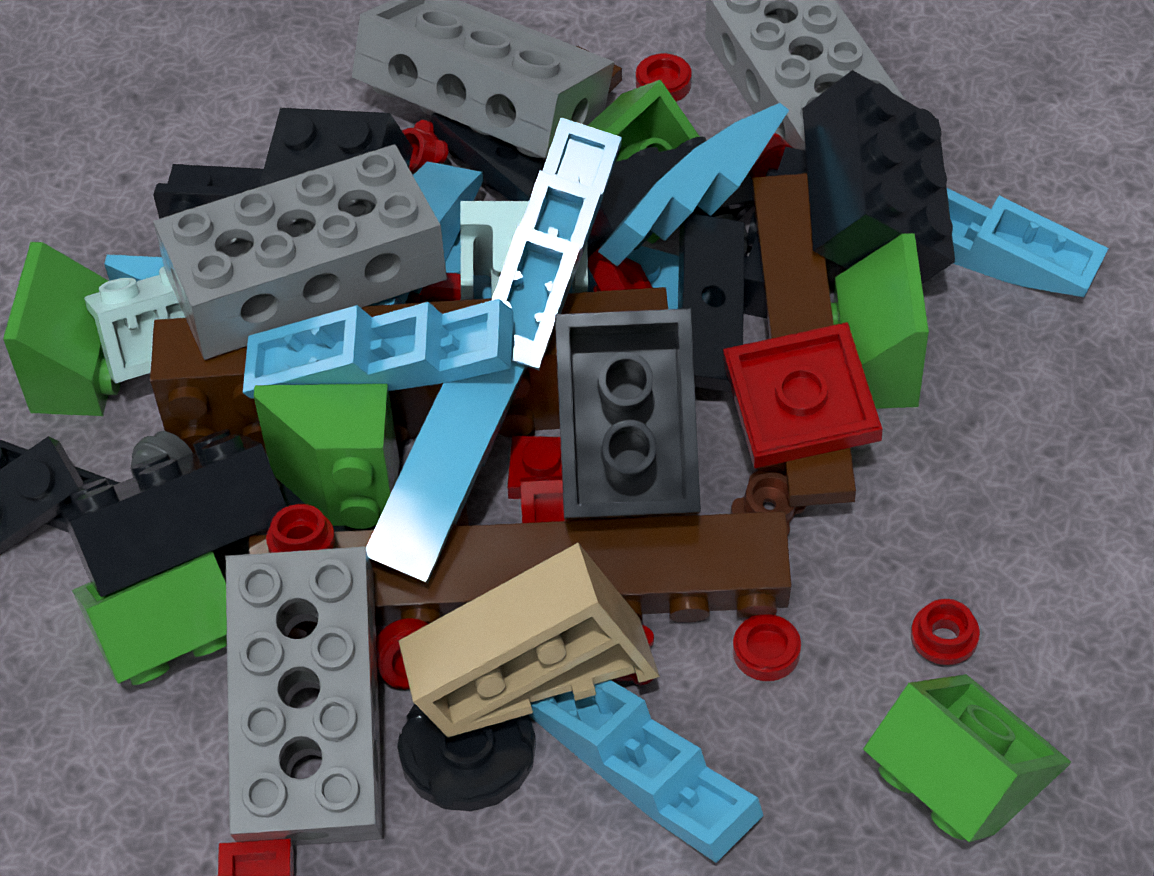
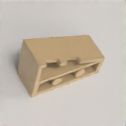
[399,543,660,737]

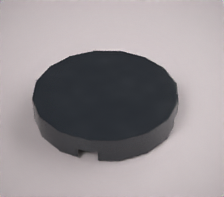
[397,704,536,811]

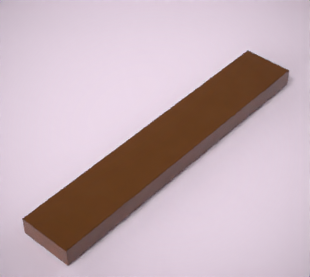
[752,173,856,507]

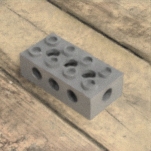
[352,0,615,158]
[705,0,905,151]
[153,144,447,360]
[226,547,383,845]

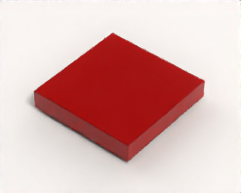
[723,322,883,469]

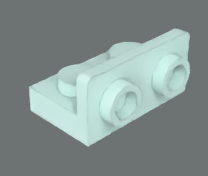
[84,266,185,383]

